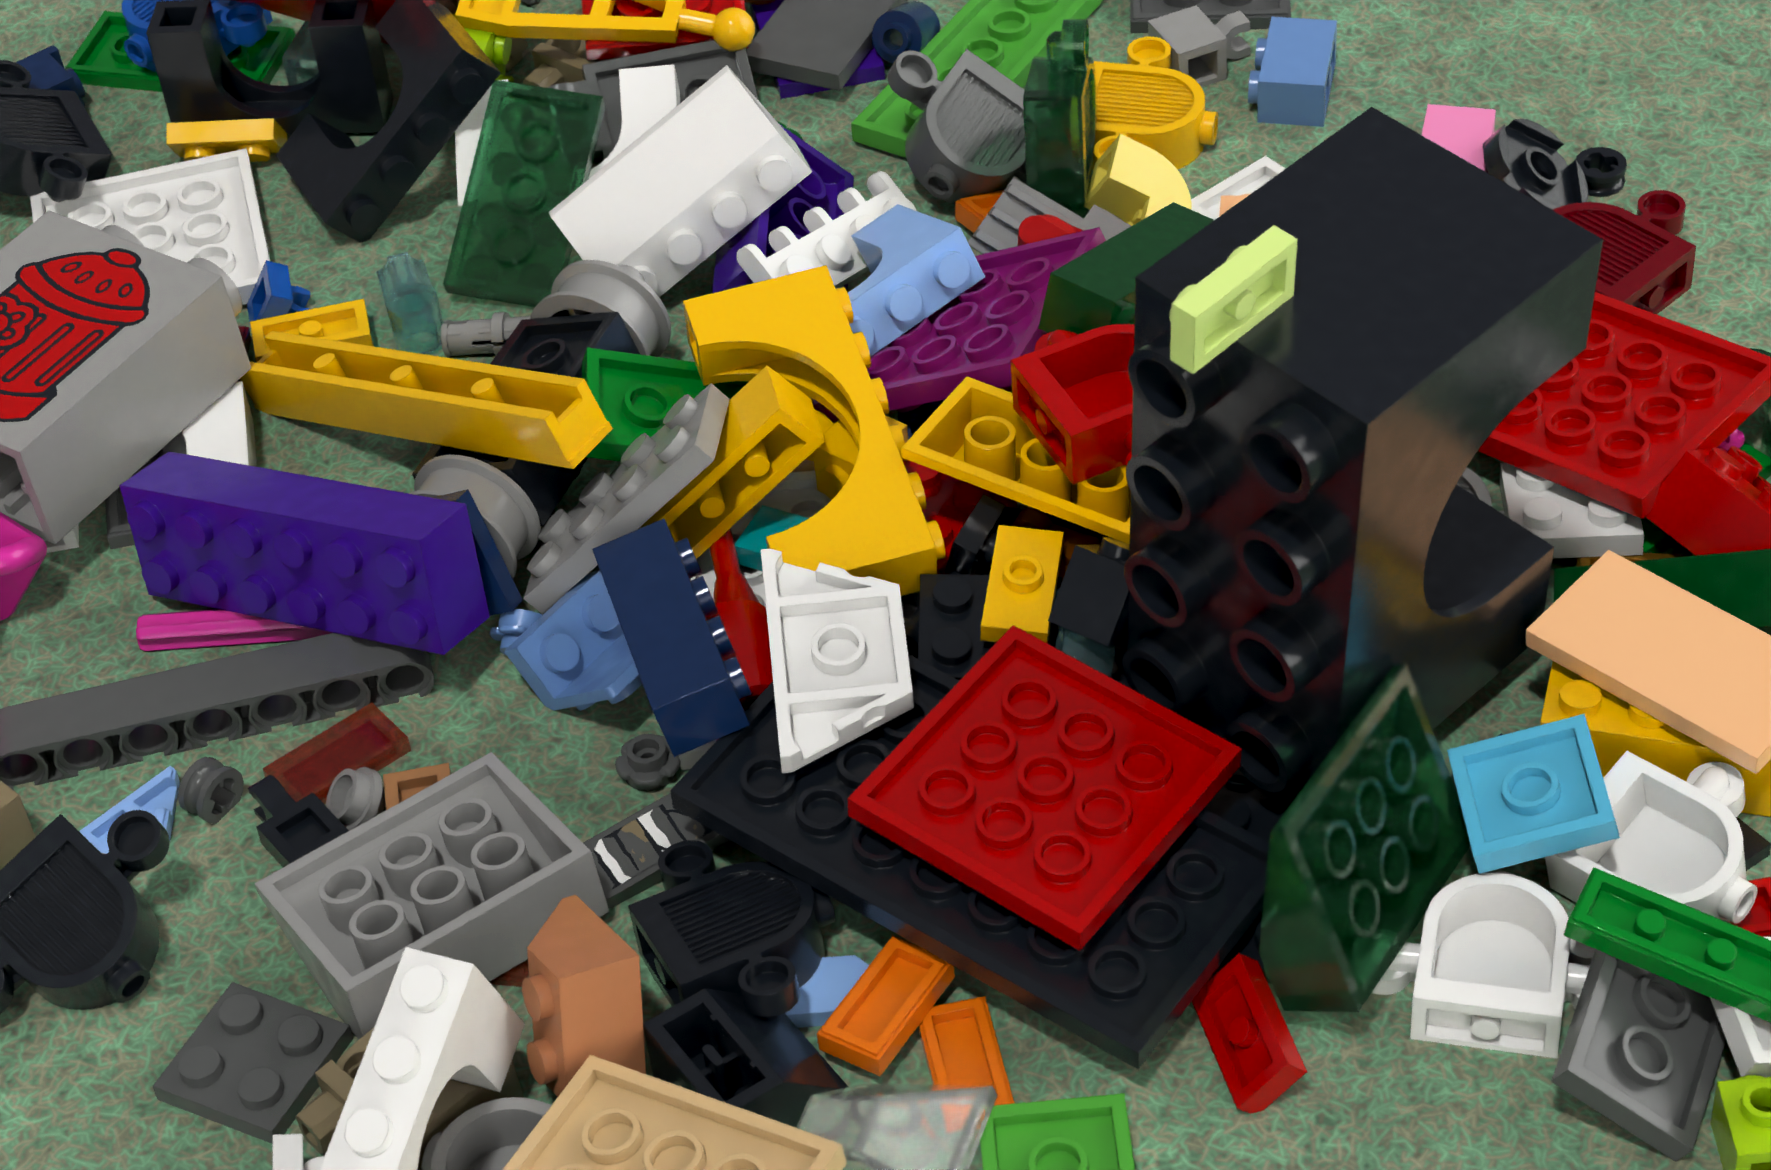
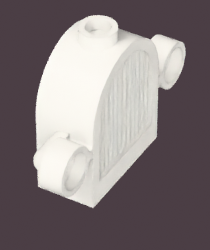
[1545,751,1757,965]
[1355,872,1590,1058]

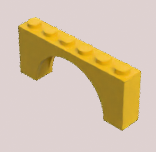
[683,265,946,596]

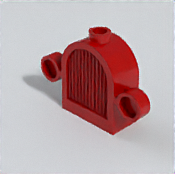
[1010,324,1134,487]

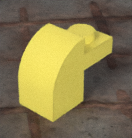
[1084,134,1191,226]

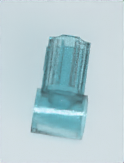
[376,252,444,355]

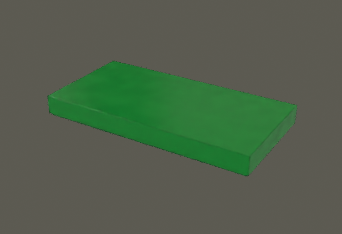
[65,11,297,92]

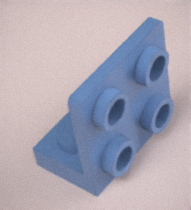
[504,570,642,711]

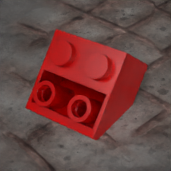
[1645,446,1771,556]

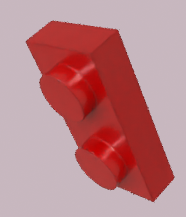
[1192,953,1307,1114]

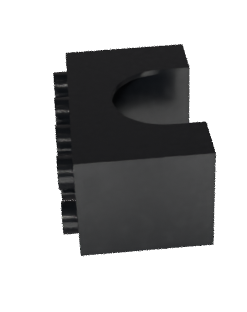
[1122,107,1603,818]

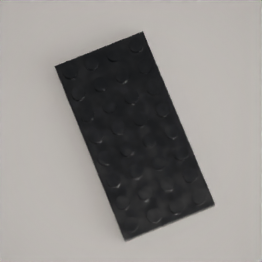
[670,654,1294,1070]

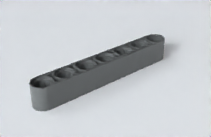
[0,633,434,790]

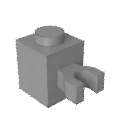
[1148,5,1250,87]

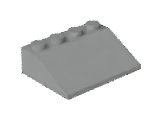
[254,752,609,1039]

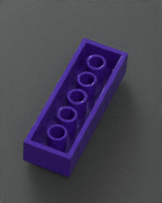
[119,451,490,655]

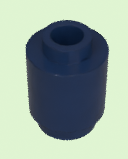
[872,1,940,63]

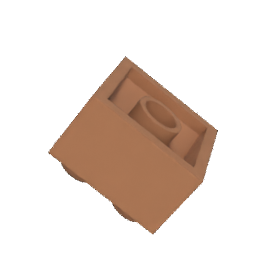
[522,895,646,1097]

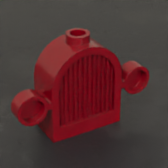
[1553,190,1696,314]

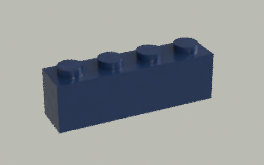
[592,518,752,757]

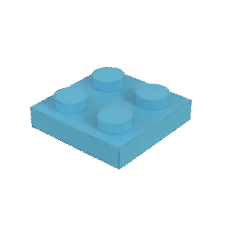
[1447,714,1620,874]

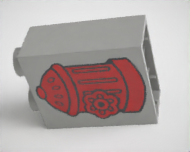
[0,210,251,544]

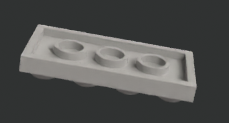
[523,383,730,614]

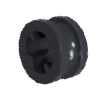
[1576,147,1627,197]

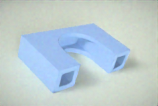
[808,204,985,398]

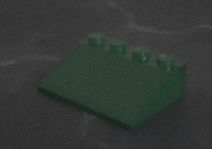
[1259,665,1471,1012]

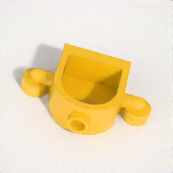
[1061,36,1218,170]

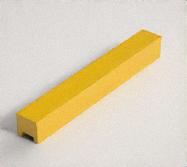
[240,331,613,469]

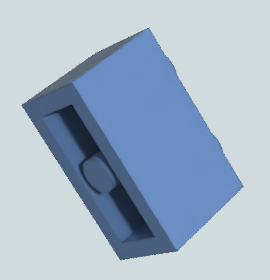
[1248,17,1337,127]

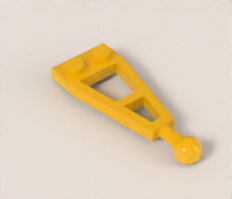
[455,0,755,52]

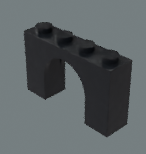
[146,0,394,135]
[276,0,501,243]

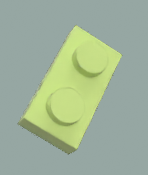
[1169,225,1298,374]

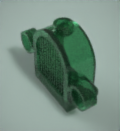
[1023,19,1097,218]

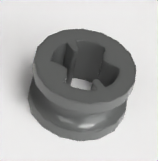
[178,757,244,824]

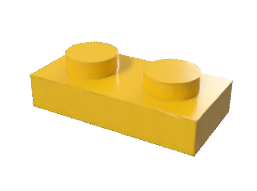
[166,118,287,162]
[250,299,374,363]

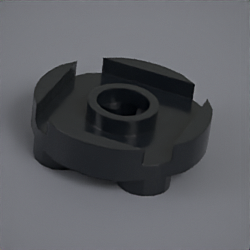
[1483,118,1588,210]

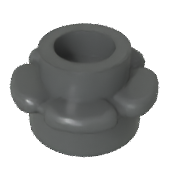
[615,734,681,791]

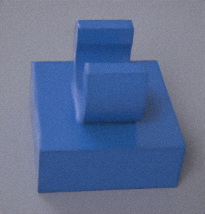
[247,260,311,336]

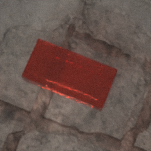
[262,702,411,804]

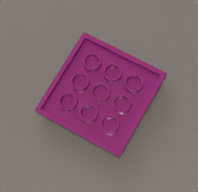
[812,227,1106,422]

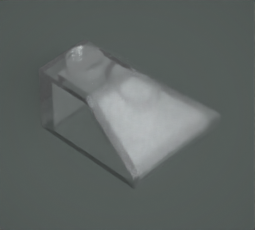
[796,1084,998,1170]

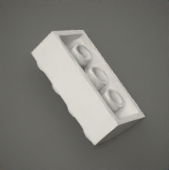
[549,65,813,297]

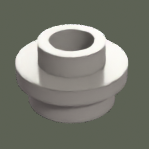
[326,767,386,831]

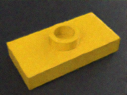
[980,525,1064,644]

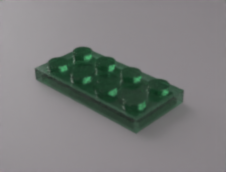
[443,80,606,307]

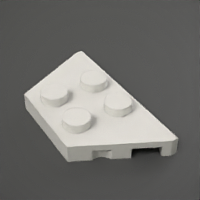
[761,549,914,773]

